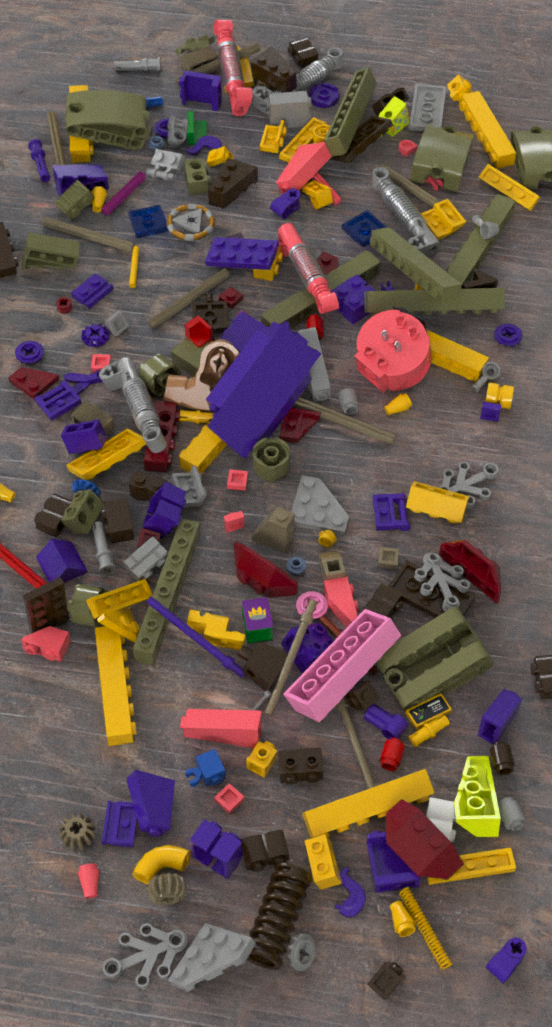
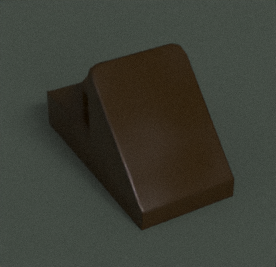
[462,270,498,289]

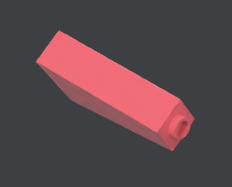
[276,142,332,195]
[180,709,262,748]

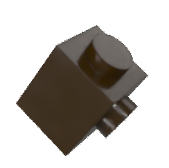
[346,681,380,710]

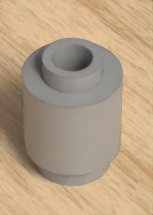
[338,388,359,416]
[498,797,526,831]

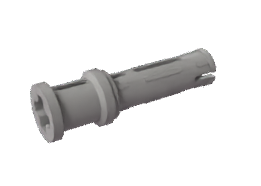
[114,57,161,72]
[92,521,116,576]

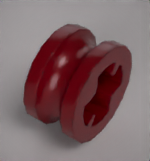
[56,297,72,314]

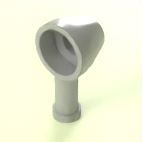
[472,215,499,239]
[471,362,500,392]

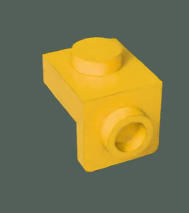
[206,146,233,167]

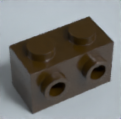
[278,747,324,785]

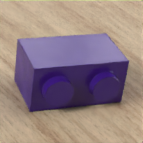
[61,419,107,454]

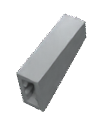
[298,327,331,402]

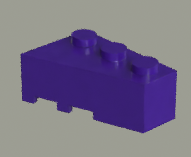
[52,164,109,196]

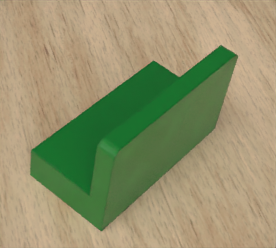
[187,111,207,145]

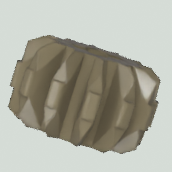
[58,813,96,851]
[148,873,186,906]

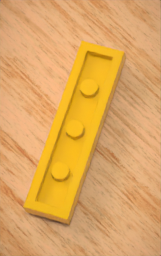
[279,117,327,163]
[478,164,540,212]
[86,579,153,619]
[427,847,516,885]

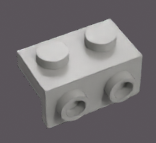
[171,466,206,508]

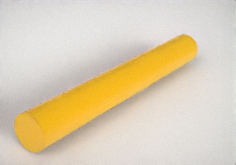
[129,246,140,288]

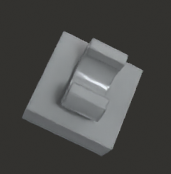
[105,311,129,336]

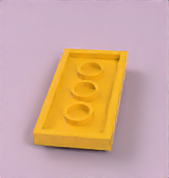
[66,428,146,480]

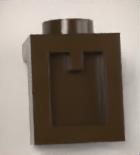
[367,962,406,1000]

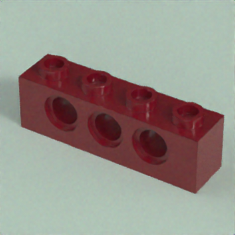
[144,401,180,473]

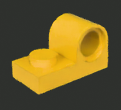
[301,180,333,210]

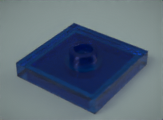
[128,205,169,238]
[341,210,388,247]

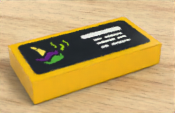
[405,693,452,730]

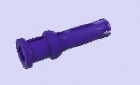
[28,139,51,182]

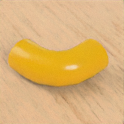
[132,845,191,884]

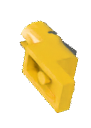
[187,609,246,650]

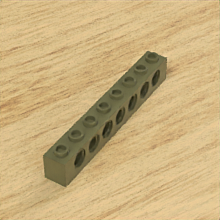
[133,518,201,666]

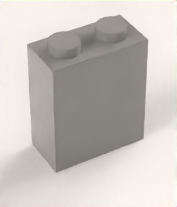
[269,91,311,128]

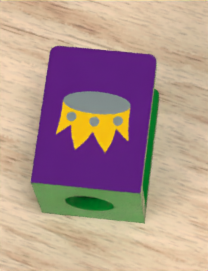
[242,597,273,644]

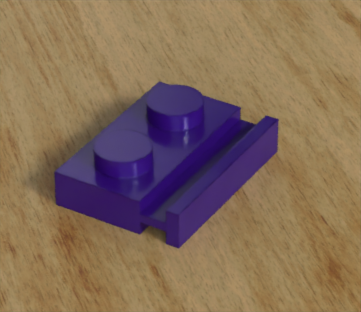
[71,273,114,309]
[102,801,138,847]

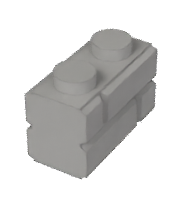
[123,536,168,581]

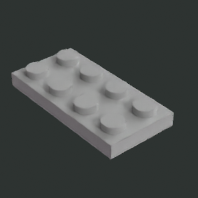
[409,83,446,132]

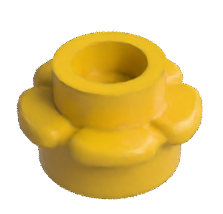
[318,530,337,548]

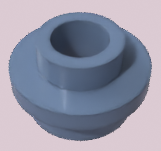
[149,136,165,151]
[286,557,306,576]

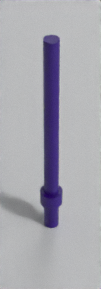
[146,596,245,678]

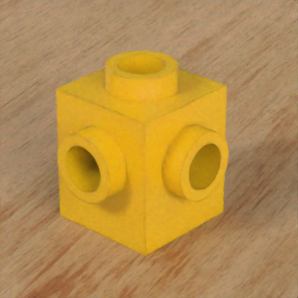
[447,74,473,102]

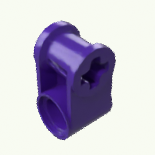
[270,189,301,219]
[485,937,527,984]

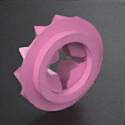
[296,591,328,620]

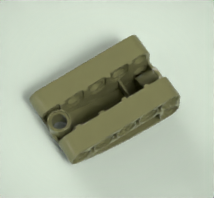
[64,90,149,150]
[410,124,474,193]
[511,126,552,191]
[375,607,494,711]

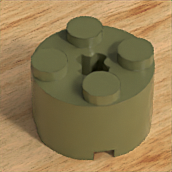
[139,353,181,397]
[253,437,290,483]
[67,584,108,627]

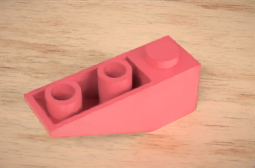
[323,577,359,627]

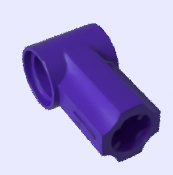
[364,703,408,739]

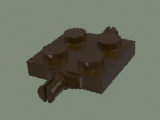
[192,292,228,342]

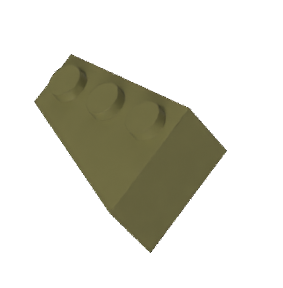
[21,232,79,270]

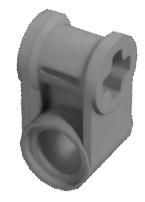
[167,115,188,149]

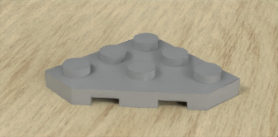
[291,475,349,536]
[168,923,256,992]

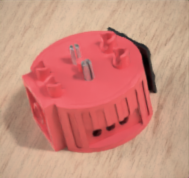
[354,306,432,393]

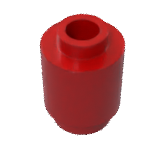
[306,314,324,340]
[380,738,405,771]

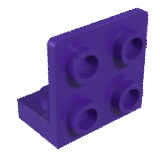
[281,623,334,674]

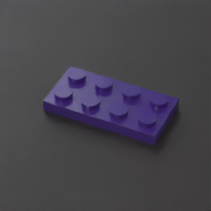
[205,237,280,270]

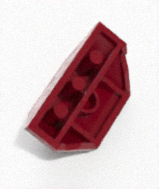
[439,539,501,604]
[234,542,298,598]
[386,799,464,880]

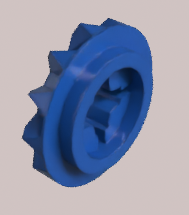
[71,480,101,498]

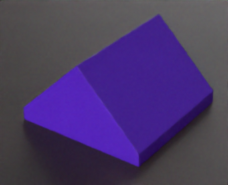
[36,539,88,583]

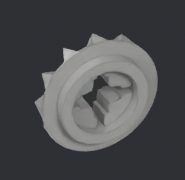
[287,933,316,971]

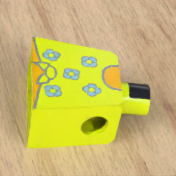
[378,96,410,137]

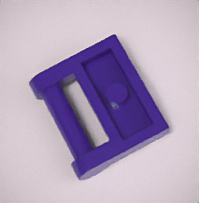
[34,380,82,421]
[372,493,411,531]

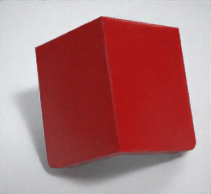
[185,316,213,348]

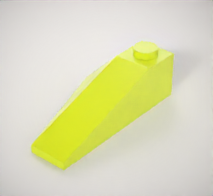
[454,756,501,837]

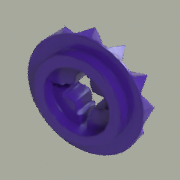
[154,119,169,139]
[81,323,110,347]
[494,324,523,347]
[15,341,44,365]

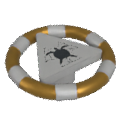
[166,204,215,241]

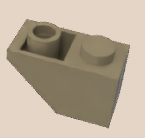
[317,551,346,581]

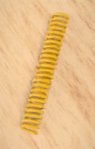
[399,887,453,969]

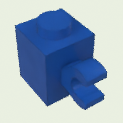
[185,749,226,787]

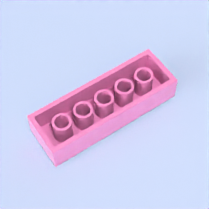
[283,609,401,722]

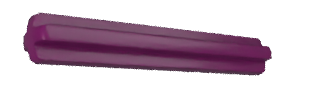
[101,171,146,216]

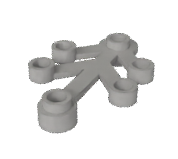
[438,461,498,509]
[414,553,470,612]
[103,923,188,990]

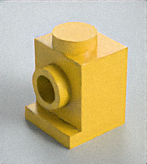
[246,741,277,778]

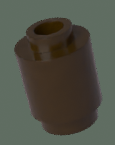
[490,741,515,775]

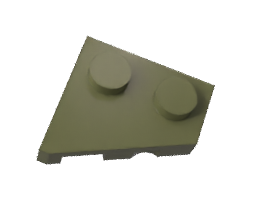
[175,34,215,55]

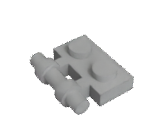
[147,149,185,181]

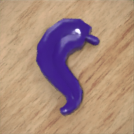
[186,135,222,155]
[335,867,366,917]

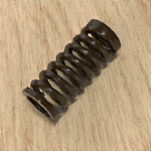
[246,862,313,970]

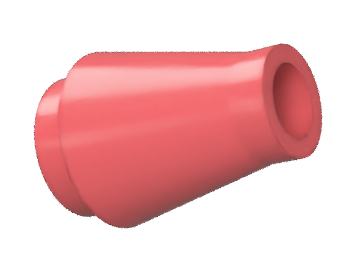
[77,864,100,899]

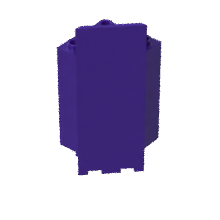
[206,321,321,458]

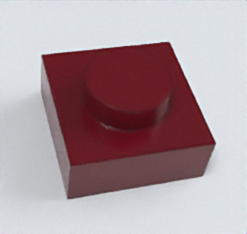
[219,286,243,309]
[137,528,161,548]

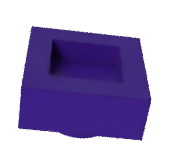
[480,402,501,422]

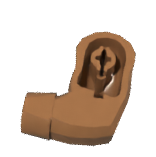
[163,339,240,412]

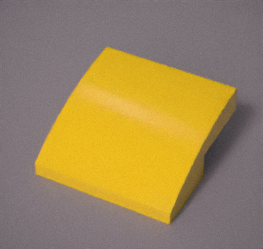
[421,199,466,241]

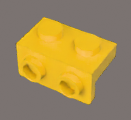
[260,120,287,153]

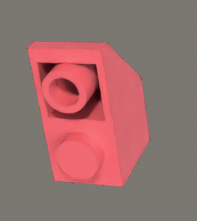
[21,626,71,662]

